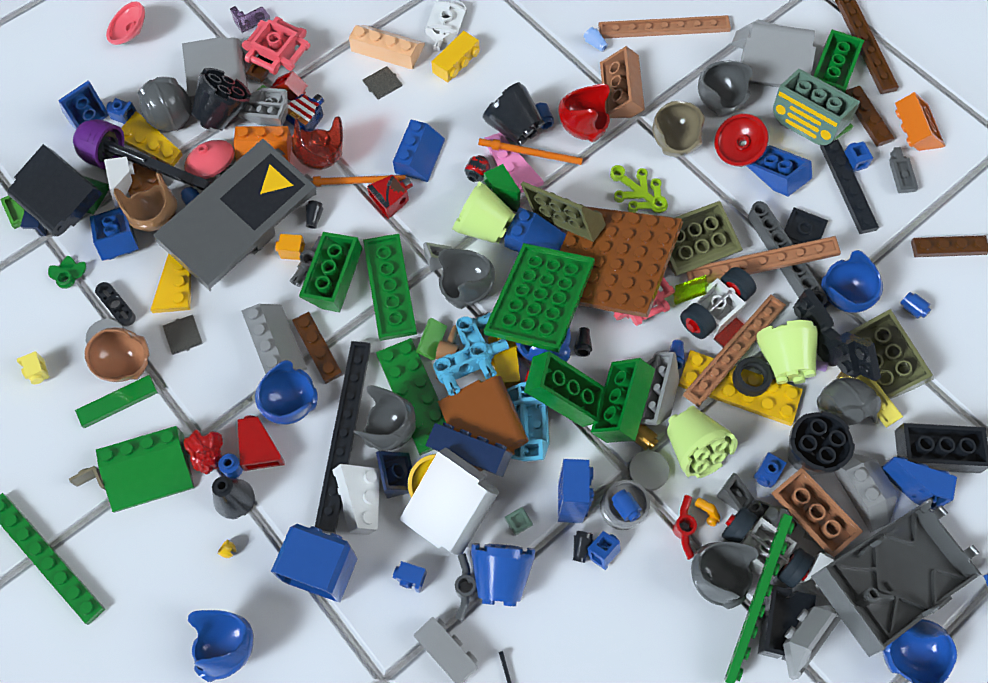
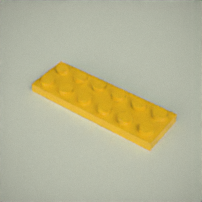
[678,350,803,426]

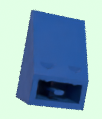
[881,457,957,510]

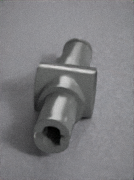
[290,236,321,287]

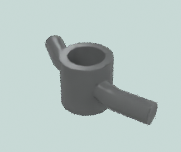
[455,553,476,621]

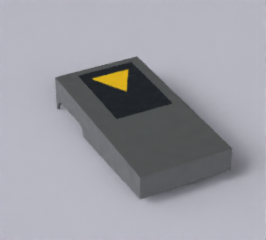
[153,139,316,291]

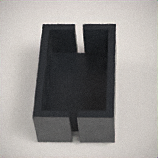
[758,585,816,661]

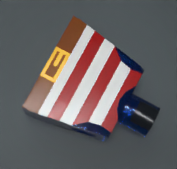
[286,94,324,136]

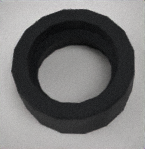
[732,357,773,397]

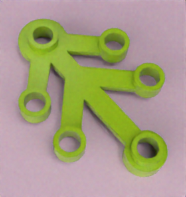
[610,165,668,213]

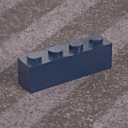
[425,422,512,477]

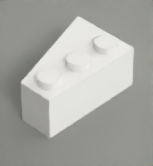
[332,464,380,535]

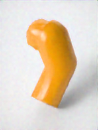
[695,497,721,527]

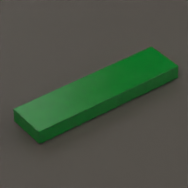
[75,375,158,428]

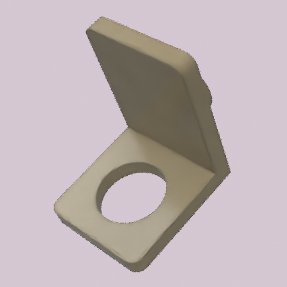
[69,466,106,491]

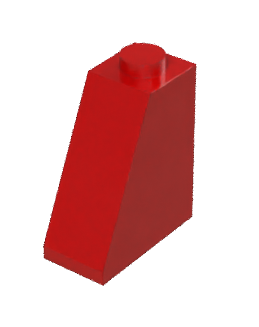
[238,415,285,471]

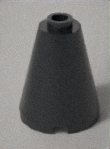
[212,476,255,520]

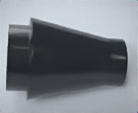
[306,200,324,229]
[573,327,592,357]
[573,531,594,563]

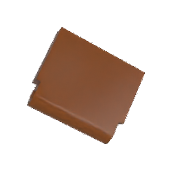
[438,376,529,472]

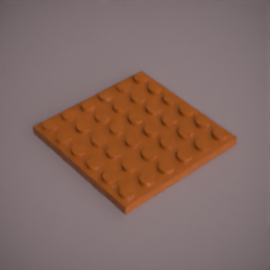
[560,206,683,318]

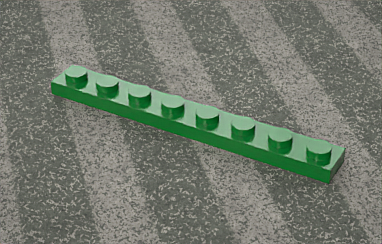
[0,493,105,625]
[724,514,795,683]

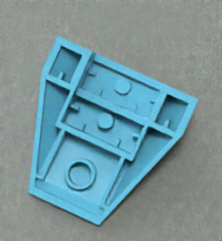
[507,382,549,462]

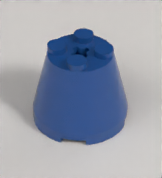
[471,543,535,606]

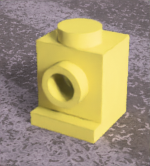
[17,351,50,385]

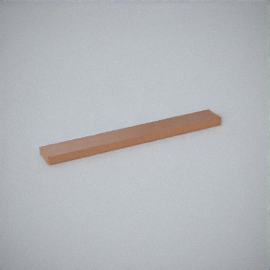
[598,15,731,39]
[686,236,841,288]
[683,294,786,407]

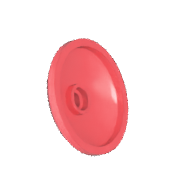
[106,1,145,45]
[184,140,234,179]

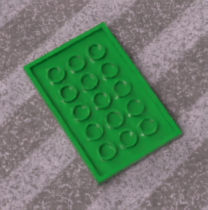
[484,243,595,353]

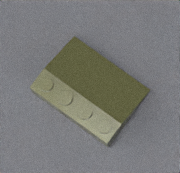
[521,181,606,242]
[668,201,743,276]
[849,309,934,399]

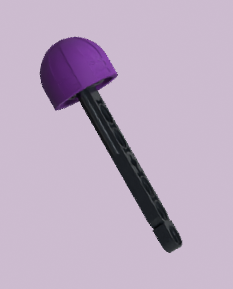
[73,119,211,191]

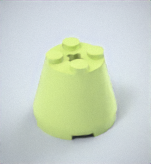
[452,181,515,244]
[756,320,818,384]
[667,406,738,478]

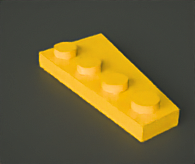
[121,111,183,167]
[150,253,191,313]

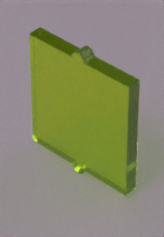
[673,275,709,305]

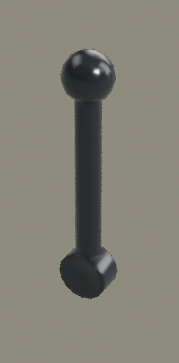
[499,651,512,683]

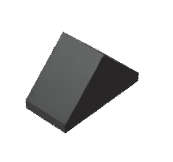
[717,473,754,511]

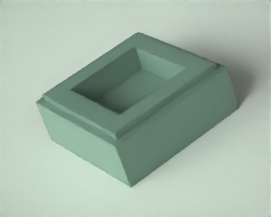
[505,507,533,536]

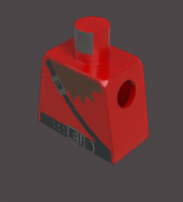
[367,175,413,219]

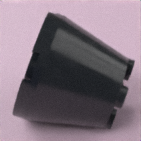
[191,68,251,130]
[482,82,545,146]
[788,411,855,476]

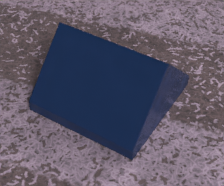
[376,451,412,499]

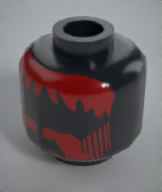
[464,155,491,182]

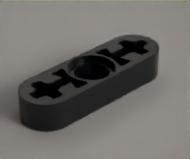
[95,282,136,326]

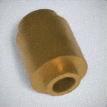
[634,424,659,451]

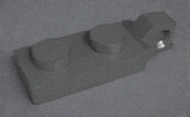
[889,147,918,193]

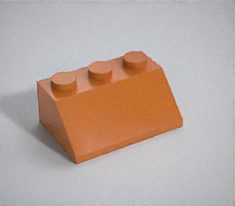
[895,92,945,151]
[234,126,292,162]

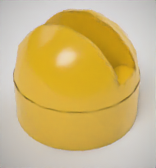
[217,539,236,558]

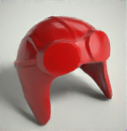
[558,84,610,142]

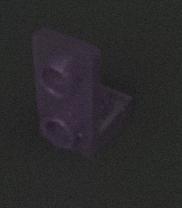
[230,6,270,33]

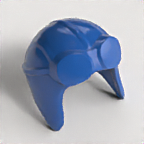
[821,250,883,313]
[255,360,318,425]
[188,610,254,683]
[882,619,957,683]

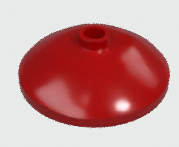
[714,114,769,167]

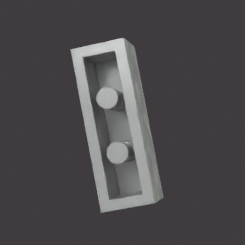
[414,617,478,683]

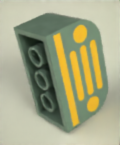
[773,69,860,145]

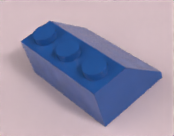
[393,119,445,182]

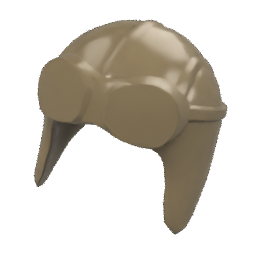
[653,101,705,157]

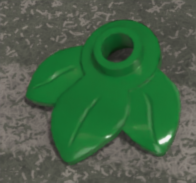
[48,256,86,289]

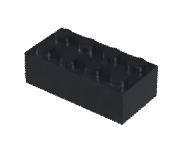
[894,423,988,473]

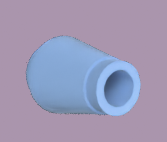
[584,27,608,52]

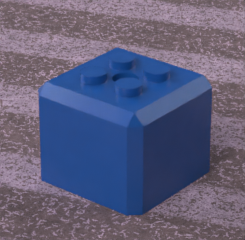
[271,524,358,602]

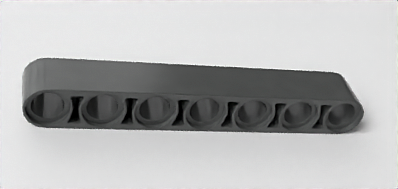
[748,201,827,305]

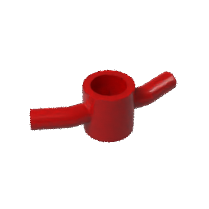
[673,495,697,560]

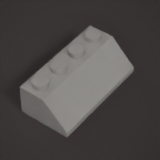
[241,303,307,374]

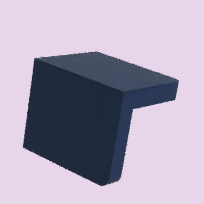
[20,211,48,236]

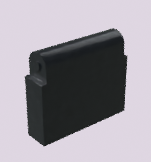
[7,144,103,236]

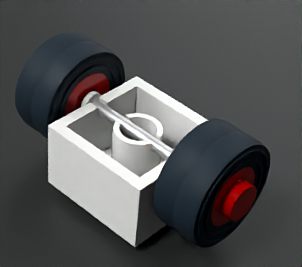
[680,267,757,339]
[722,507,814,588]

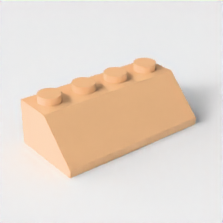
[349,25,425,69]

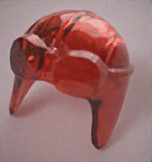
[292,116,343,170]

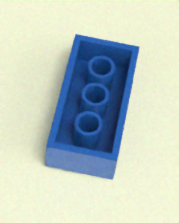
[558,459,594,523]

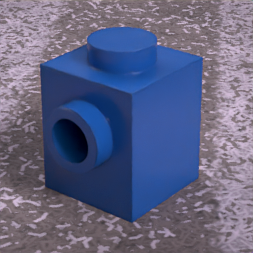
[753,452,787,488]

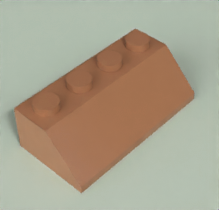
[600,46,645,118]
[771,468,863,557]

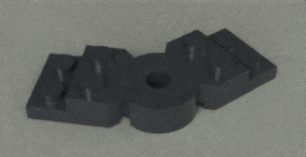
[793,288,881,381]

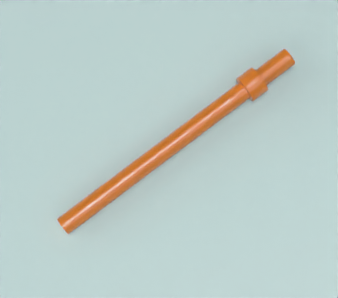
[478,138,583,165]
[311,175,406,187]

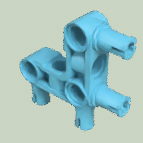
[433,312,509,396]

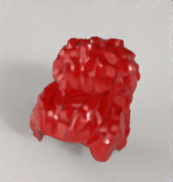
[184,430,223,474]

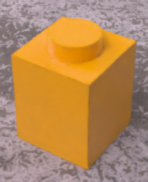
[275,234,305,260]

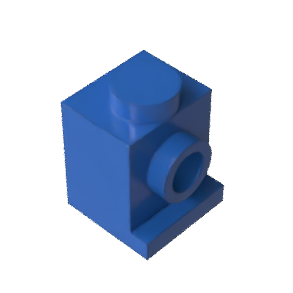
[106,98,136,124]
[844,141,873,172]
[588,531,621,570]
[393,561,427,593]

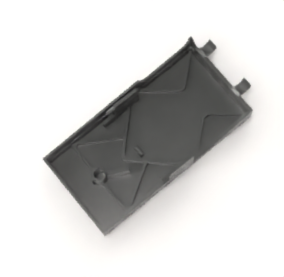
[811,498,981,657]

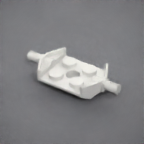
[425,0,467,51]

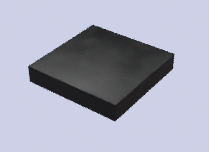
[784,207,828,244]

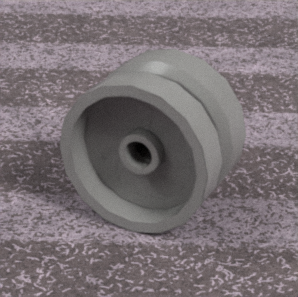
[600,480,650,530]

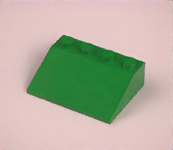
[96,426,194,513]

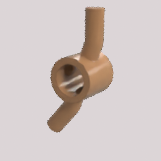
[436,325,460,379]

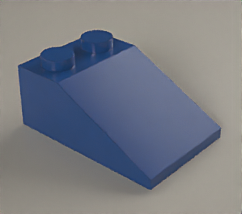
[58,81,109,129]
[747,145,812,197]
[90,207,139,261]
[504,207,566,253]

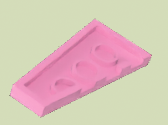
[485,133,544,193]

